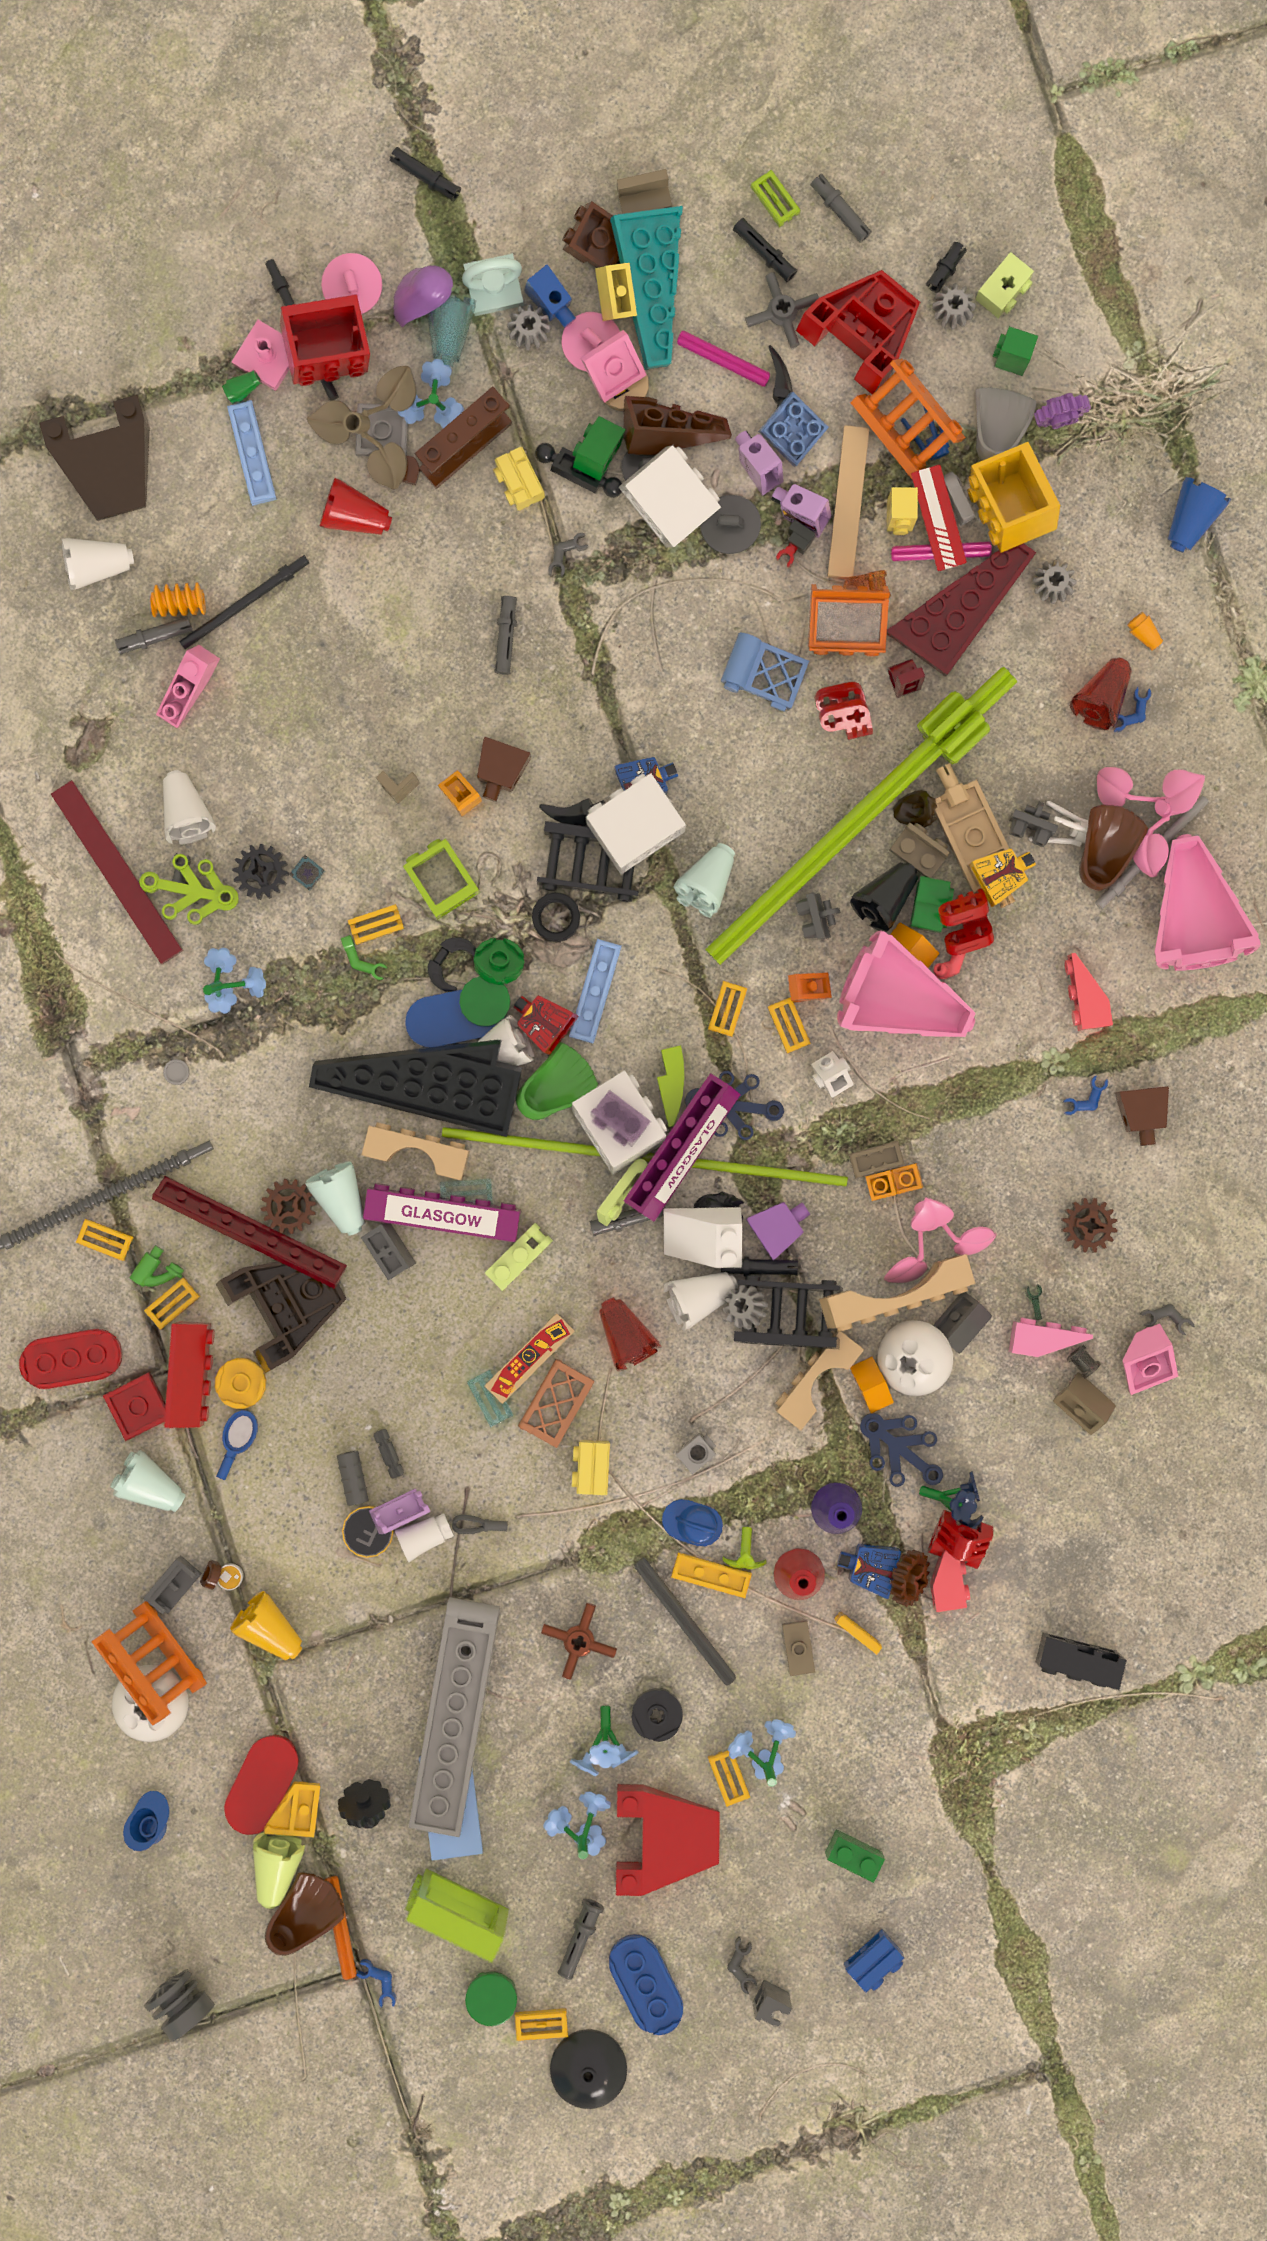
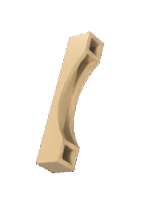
[819,1254,976,1332]

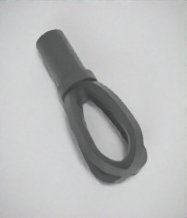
[452,1515,508,1534]

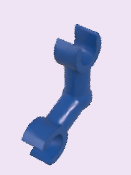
[1110,687,1151,733]
[1063,1076,1108,1115]
[356,1959,397,2008]

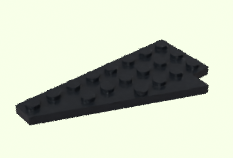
[309,1040,523,1137]

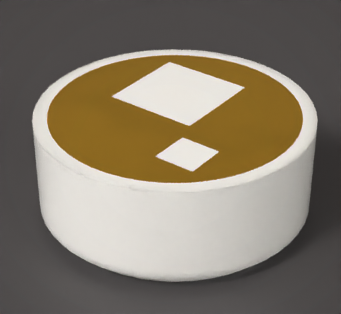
[218,1563,244,1590]

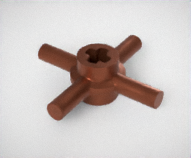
[541,1602,617,1680]

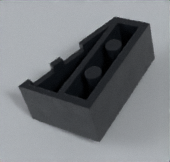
[1035,1632,1127,1691]

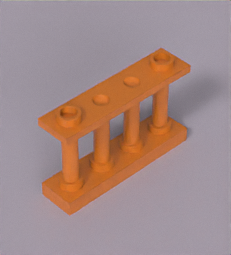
[850,358,966,479]
[92,1601,207,1726]

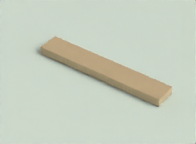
[827,425,870,580]

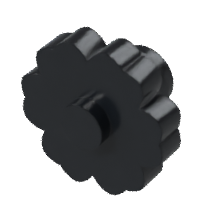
[338,1779,391,1829]

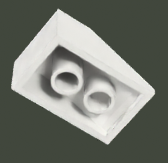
[664,1207,742,1268]

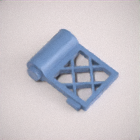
[721,632,809,712]

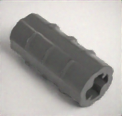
[337,1450,369,1506]

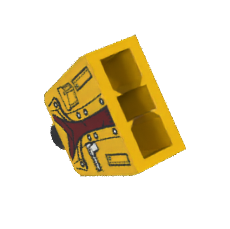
[969,849,1036,908]

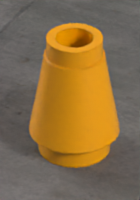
[1127,612,1163,651]

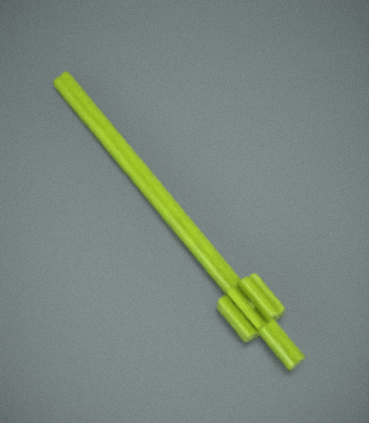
[705,667,1017,965]

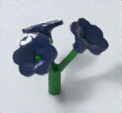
[919,1471,984,1529]

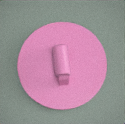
[322,253,382,314]
[562,312,620,372]

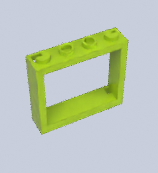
[404,1868,509,1963]

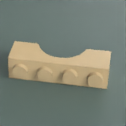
[361,1122,470,1181]
[775,1331,864,1431]

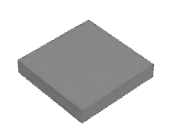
[355,403,408,456]

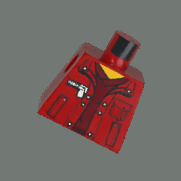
[514,995,579,1055]

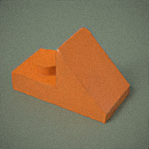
[788,973,832,1003]

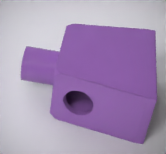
[746,1202,810,1260]

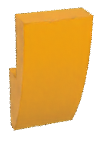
[865,1163,923,1201]

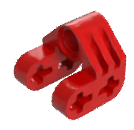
[814,682,873,740]
[938,888,994,956]
[928,1510,994,1569]

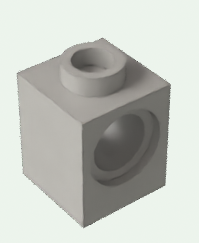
[676,1433,716,1475]

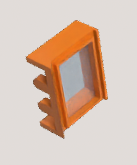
[808,584,890,656]

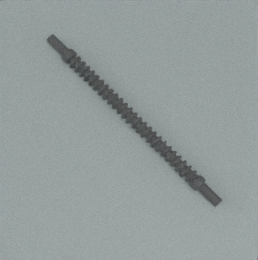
[0,1140,214,1250]

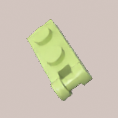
[597,1159,647,1226]
[485,1223,553,1291]

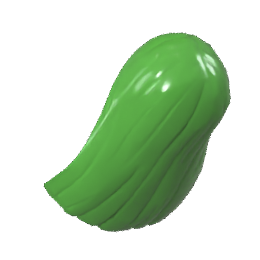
[516,1042,598,1120]

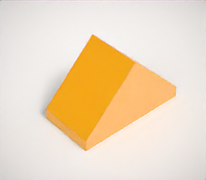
[438,770,482,817]
[890,922,940,968]
[850,1356,894,1413]

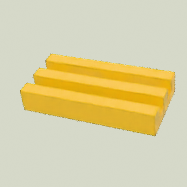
[348,904,404,945]
[708,981,747,1037]
[767,997,811,1054]
[75,1219,134,1261]
[144,1277,201,1330]
[834,1611,882,1655]
[708,1749,750,1807]
[515,2008,568,2041]

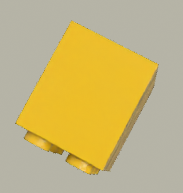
[967,442,1061,553]

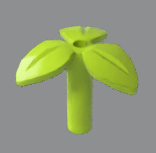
[722,1527,767,1569]

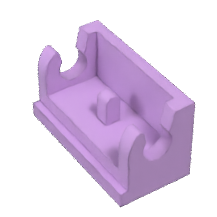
[369,1488,430,1534]

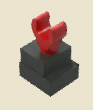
[776,520,816,568]

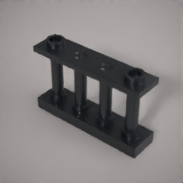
[537,821,639,902]
[734,1276,843,1349]

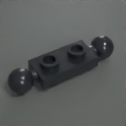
[535,443,622,498]

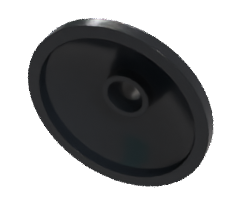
[550,2029,627,2109]

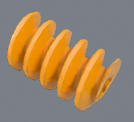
[150,582,206,618]

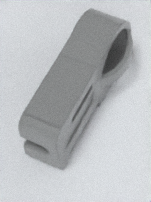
[943,472,975,526]

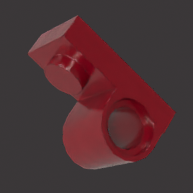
[888,659,925,698]

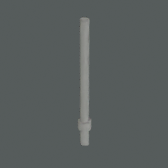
[1095,795,1209,909]

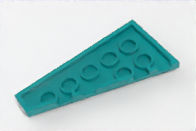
[610,206,683,370]

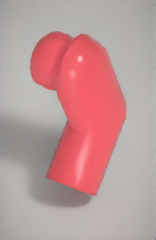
[933,953,966,979]

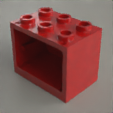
[280,294,370,386]

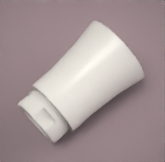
[395,1513,454,1562]

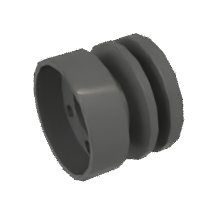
[144,1969,215,2042]

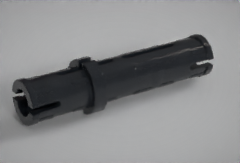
[390,147,461,202]
[733,217,798,283]
[721,1256,798,1277]

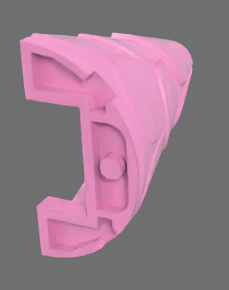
[1155,834,1261,971]
[837,931,976,1037]

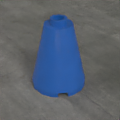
[1168,477,1231,553]

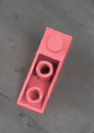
[1065,953,1113,1031]
[930,1550,970,1612]

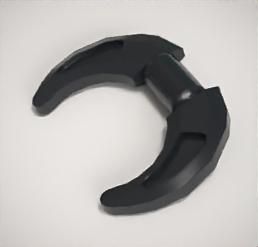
[428,937,476,992]

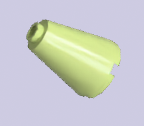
[253,1832,305,1909]

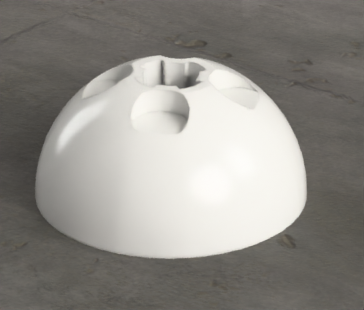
[877,1320,953,1396]
[112,1665,189,1742]

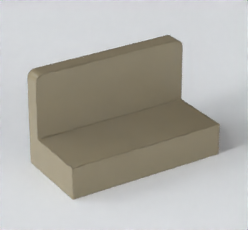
[617,169,672,214]
[376,771,420,804]
[1053,1372,1116,1435]

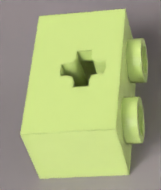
[975,252,1034,319]

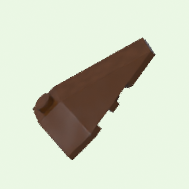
[624,396,732,455]

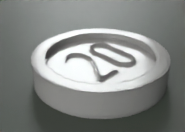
[163,1059,190,1085]

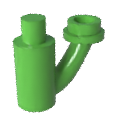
[129,1245,184,1287]

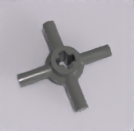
[745,272,819,348]

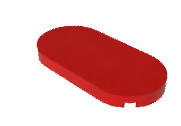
[19,1329,122,1389]
[224,1734,299,1835]

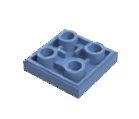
[758,392,829,466]

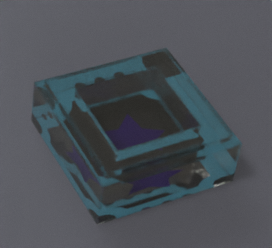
[289,855,326,891]

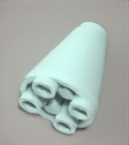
[674,843,735,918]
[110,1450,186,1512]

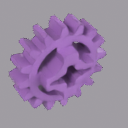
[1034,393,1091,429]

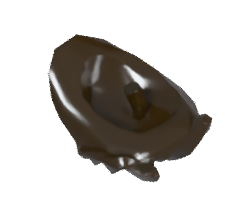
[893,790,937,828]

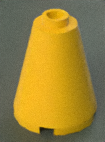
[230,1591,302,1660]

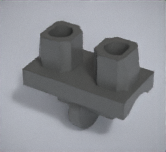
[1009,801,1058,847]
[796,893,841,939]

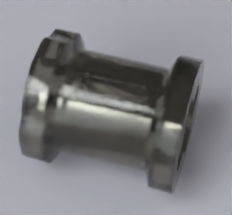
[1066,1344,1101,1379]

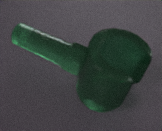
[1025,1284,1042,1320]

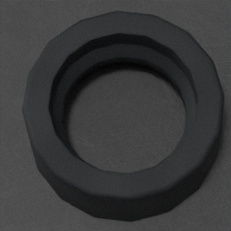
[532,892,580,942]

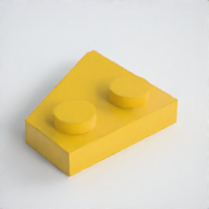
[264,1781,320,1837]

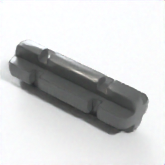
[374,1429,404,1479]

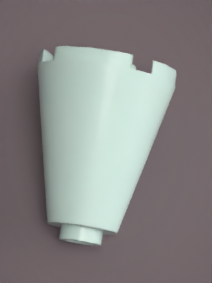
[305,1161,365,1236]

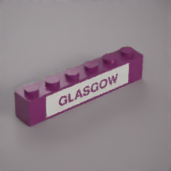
[623,1073,741,1222]
[363,1183,521,1242]

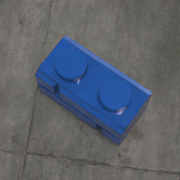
[844,1929,904,1993]

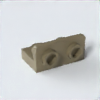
[889,823,950,878]

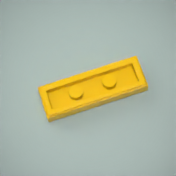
[671,1552,752,1598]

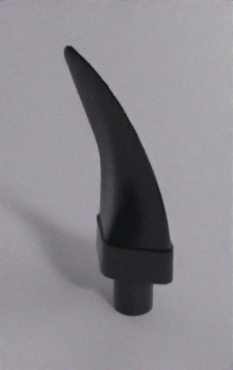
[769,345,793,408]
[539,798,605,826]

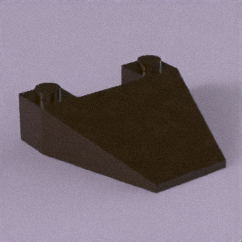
[39,395,150,521]
[216,1262,347,1373]

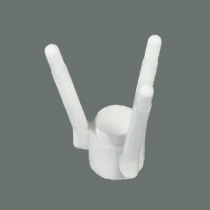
[1029,801,1088,847]

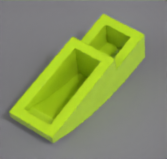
[657,1045,684,1128]

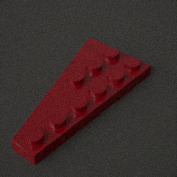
[887,543,1037,677]

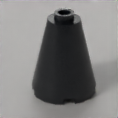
[850,862,918,932]

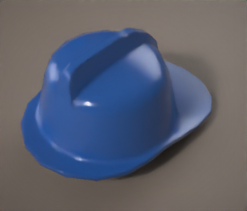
[662,1499,723,1547]
[123,1791,170,1851]

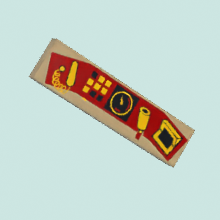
[484,1313,575,1404]

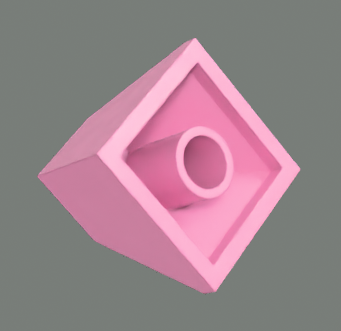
[1122,1324,1178,1395]

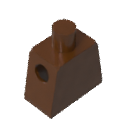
[477,736,531,802]
[1115,1086,1169,1146]

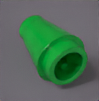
[222,370,262,404]

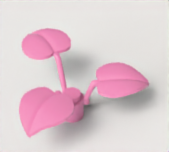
[1097,767,1205,877]
[884,1197,997,1283]

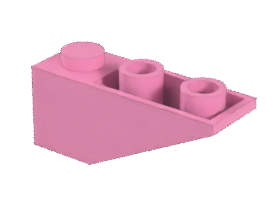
[156,645,220,728]
[1009,1318,1093,1357]

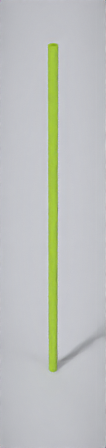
[442,1127,848,1187]

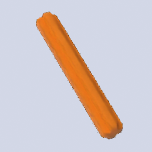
[325,1876,357,1980]

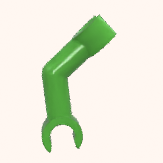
[341,935,387,980]

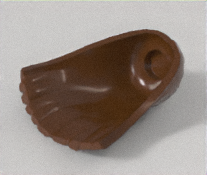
[1079,804,1148,891]
[265,1872,344,1956]

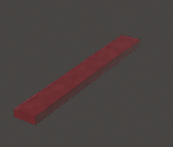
[51,780,184,965]
[152,1176,347,1289]

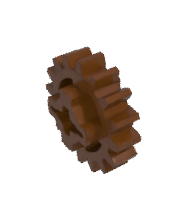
[261,1179,317,1234]
[1061,1198,1118,1253]
[890,1549,930,1607]

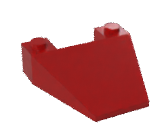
[796,270,920,394]
[616,1784,720,1896]

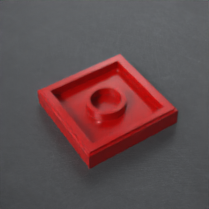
[103,1372,166,1442]

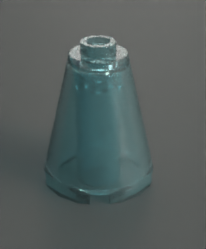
[427,295,476,367]

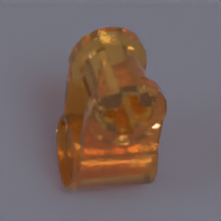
[842,570,891,605]

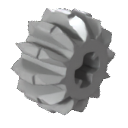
[932,283,976,330]
[507,304,551,350]
[1032,559,1077,604]
[723,1285,768,1329]

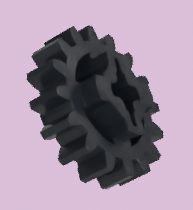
[232,844,289,900]

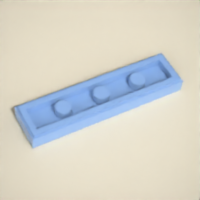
[227,400,277,506]
[569,939,622,1044]

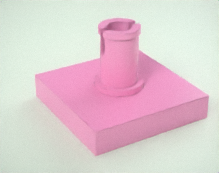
[232,320,290,391]
[581,330,646,403]

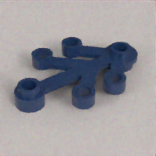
[685,1071,784,1140]
[860,1413,943,1487]

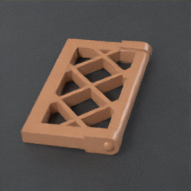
[518,1359,595,1448]

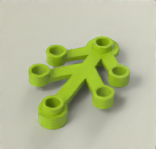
[139,854,239,925]

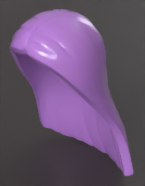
[393,265,453,327]

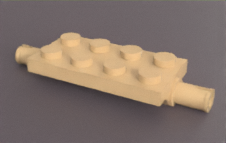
[934,763,1016,908]

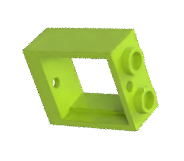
[403,838,480,920]

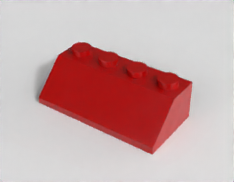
[164,1321,215,1428]

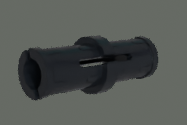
[926,241,967,293]

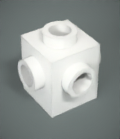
[811,1051,854,1098]

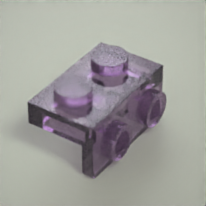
[590,1090,651,1147]

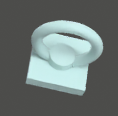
[462,253,524,316]

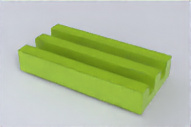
[751,169,801,228]

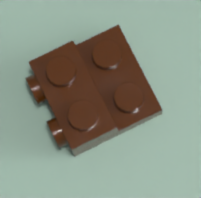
[562,201,619,268]

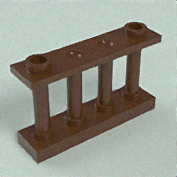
[415,386,513,489]

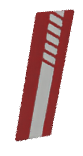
[911,465,967,571]

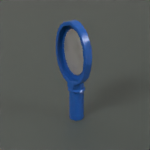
[216,1410,258,1480]

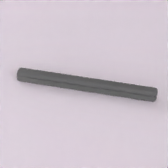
[634,1558,736,1686]

